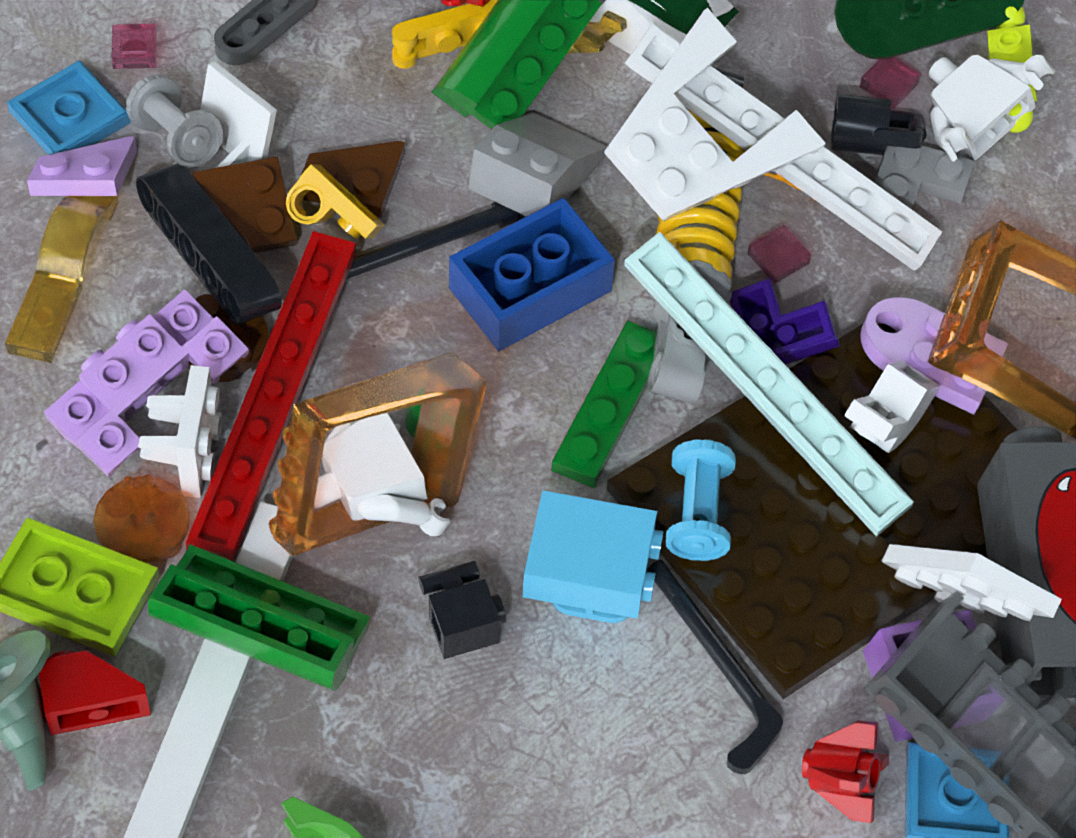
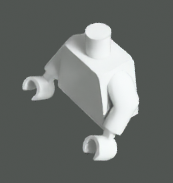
[929,55,1055,162]
[304,406,451,536]

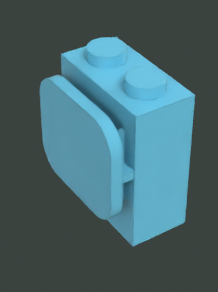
[522,490,664,623]

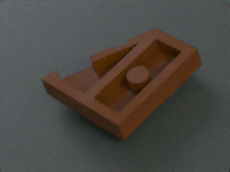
[301,141,405,218]
[193,156,297,253]

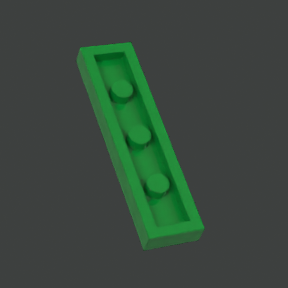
[551,320,657,488]

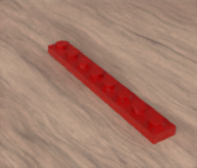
[185,231,356,562]

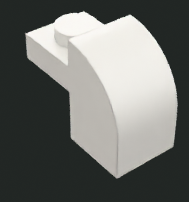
[844,360,941,453]

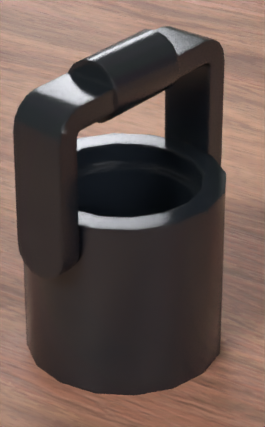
[831,94,927,155]

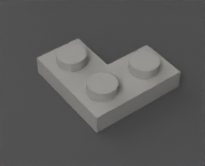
[875,145,975,210]

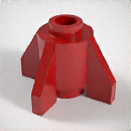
[802,720,889,823]

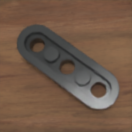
[214,0,316,65]

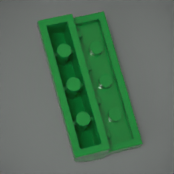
[431,0,602,130]
[148,544,370,691]

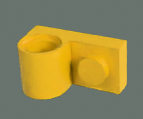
[286,164,385,239]

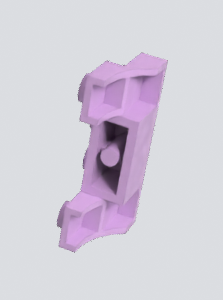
[44,289,249,478]

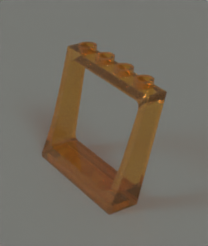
[927,220,1076,439]
[269,351,487,557]

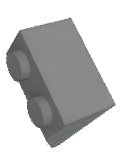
[468,112,608,216]

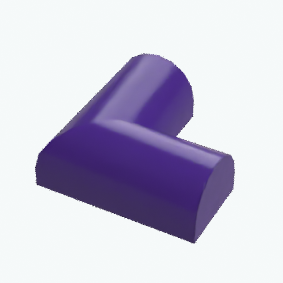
[729,278,840,365]

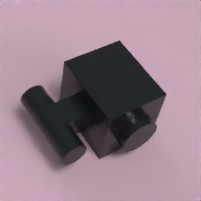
[418,561,506,659]

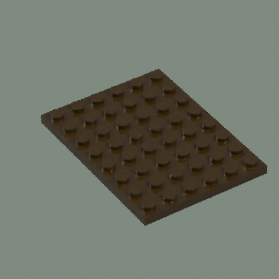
[607,324,1018,699]

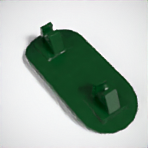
[834,0,1024,59]

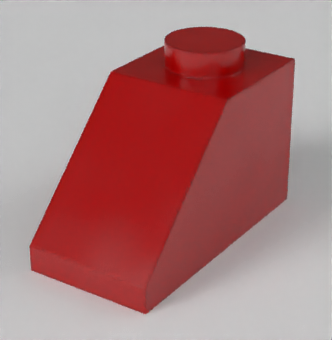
[39,650,151,736]

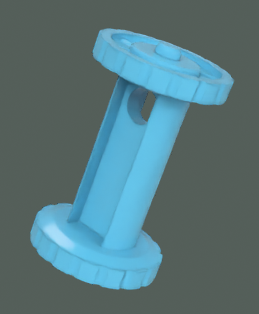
[666,440,736,561]

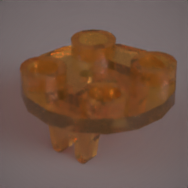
[93,474,191,563]

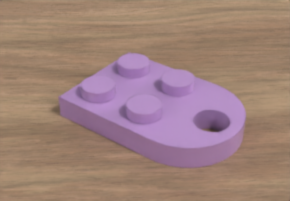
[860,297,1008,415]

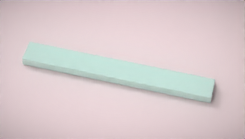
[624,232,914,537]

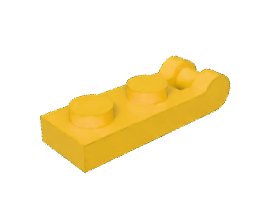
[392,0,498,69]

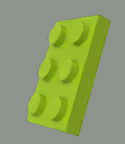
[0,517,159,657]

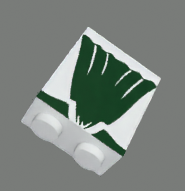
[586,0,739,55]

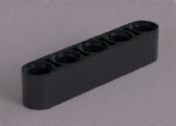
[136,163,282,325]

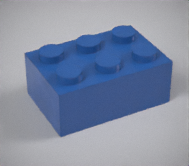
[449,197,615,352]

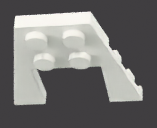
[604,8,826,221]

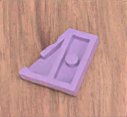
[27,137,137,196]

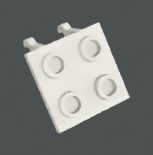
[173,61,277,169]

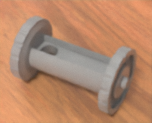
[126,74,223,168]

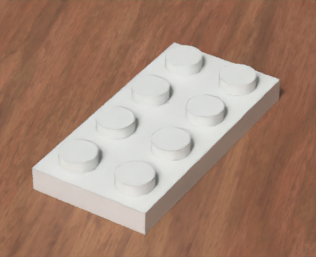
[882,544,1062,621]

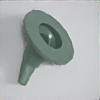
[0,630,50,791]

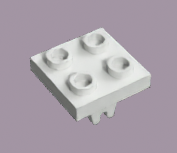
[138,365,222,498]

